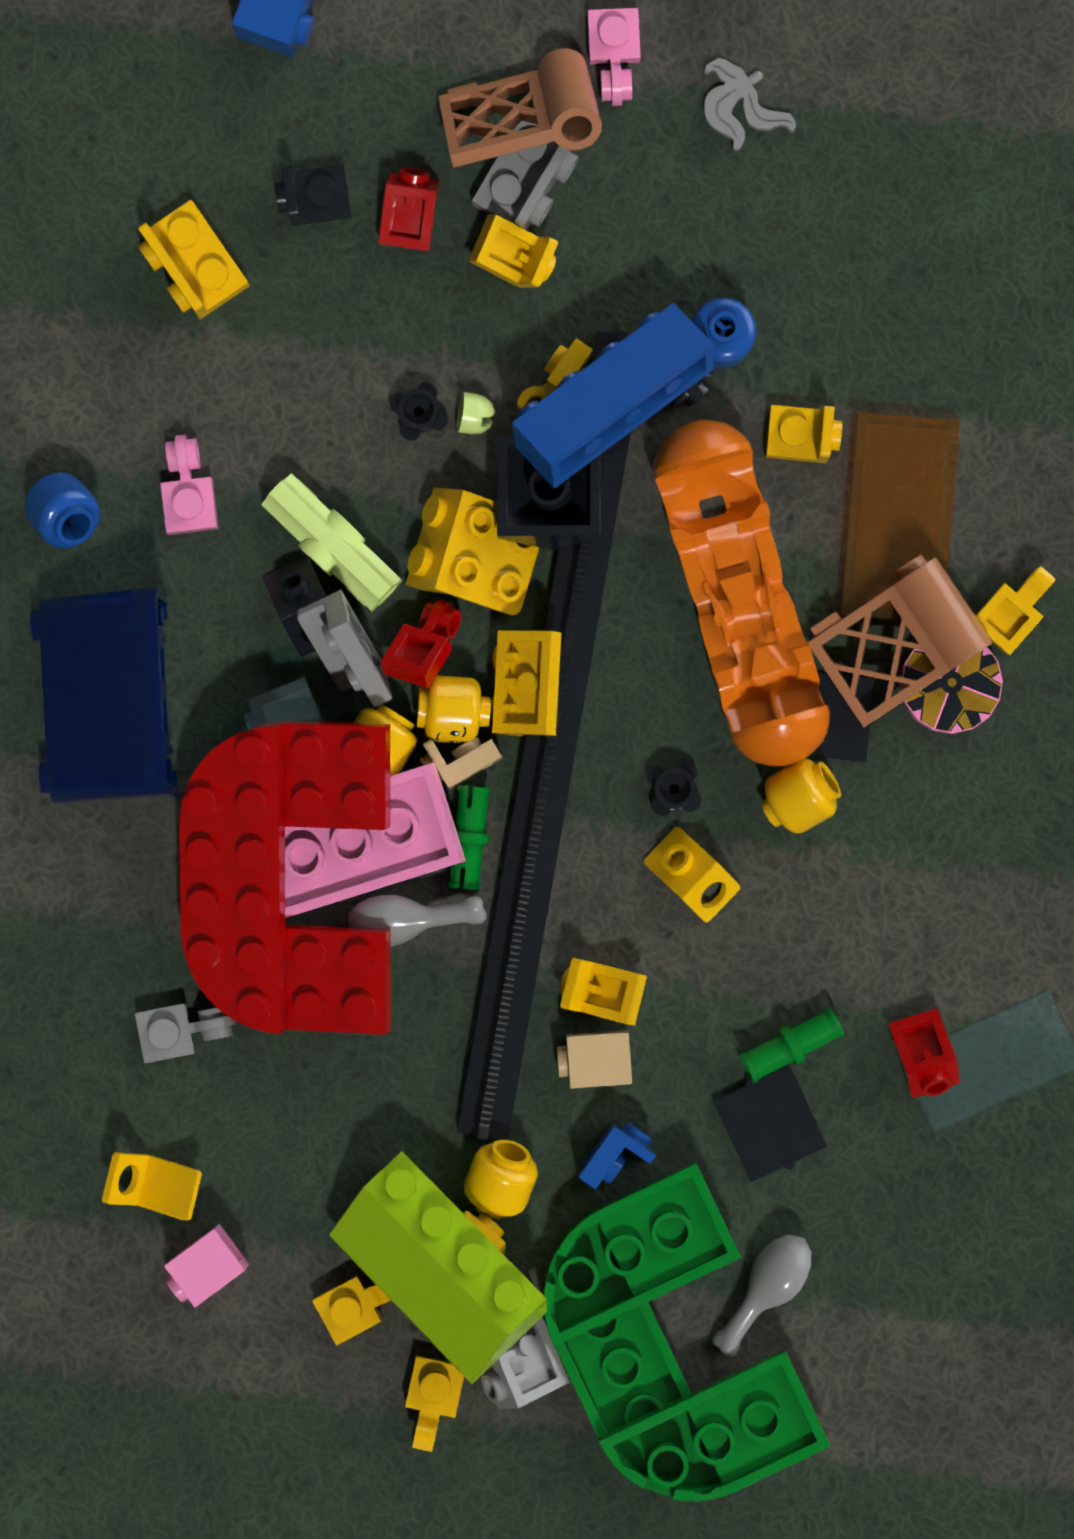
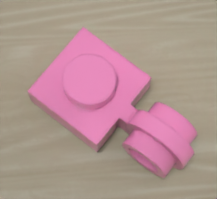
[587,8,641,106]
[160,434,219,535]

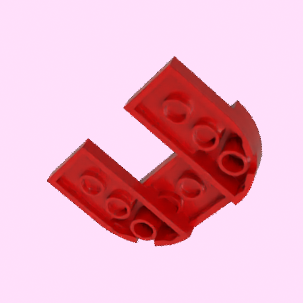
[179,721,391,1035]

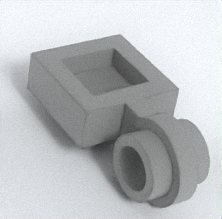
[135,1003,237,1064]

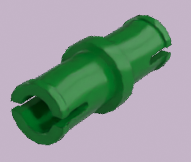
[448,785,490,890]
[739,1007,844,1083]

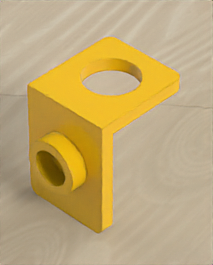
[644,827,740,923]
[102,1152,202,1220]

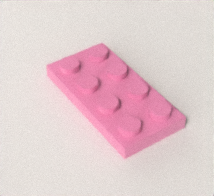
[285,763,466,918]

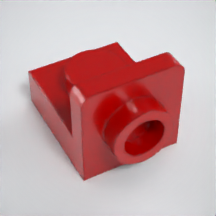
[378,168,440,251]
[888,1008,960,1098]

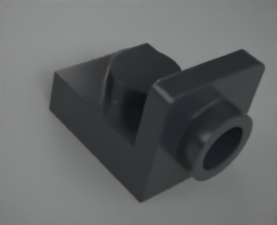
[274,164,352,226]

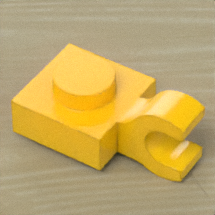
[517,338,593,410]
[975,566,1056,656]
[312,1274,391,1346]
[405,1354,464,1452]

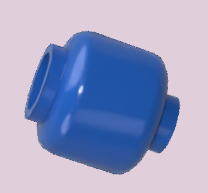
[692,298,757,369]
[24,472,100,549]

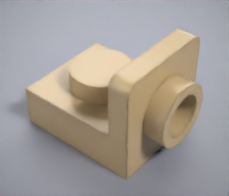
[420,737,502,789]

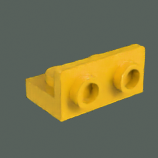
[138,200,250,320]
[490,630,561,736]

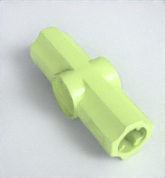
[261,473,402,612]

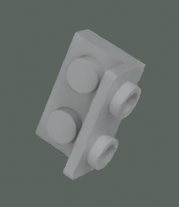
[472,121,579,231]
[297,590,393,707]
[481,1316,570,1409]

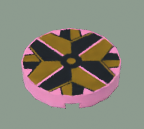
[899,647,1003,734]

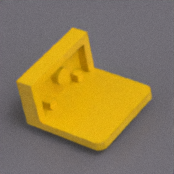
[405,488,539,615]

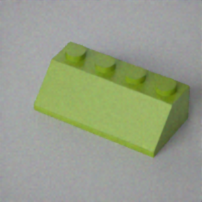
[329,1152,547,1384]

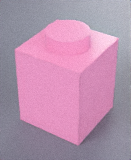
[164,1224,249,1308]

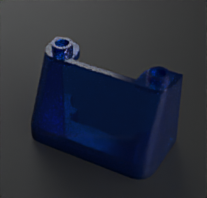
[30,587,178,804]

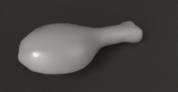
[348,895,487,947]
[712,1234,812,1357]

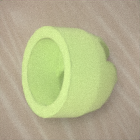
[456,392,495,435]

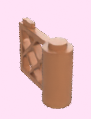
[438,48,602,168]
[808,554,993,727]

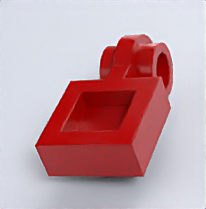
[380,599,461,689]

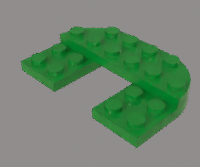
[544,1162,831,1501]

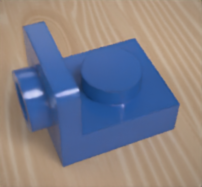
[577,1122,656,1190]

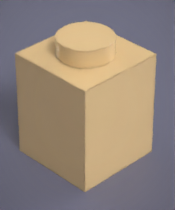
[557,1030,632,1089]

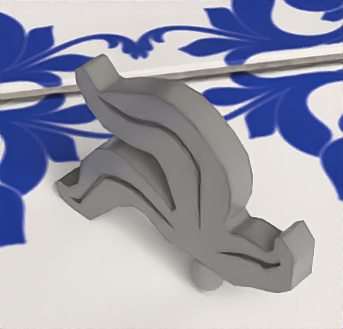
[704,58,796,151]

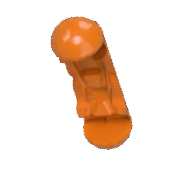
[652,420,830,766]

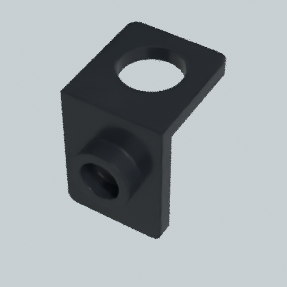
[263,556,327,656]

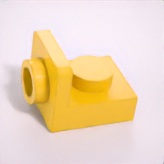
[765,405,842,463]

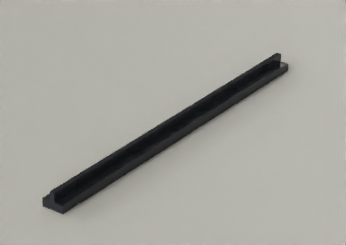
[457,330,631,1140]

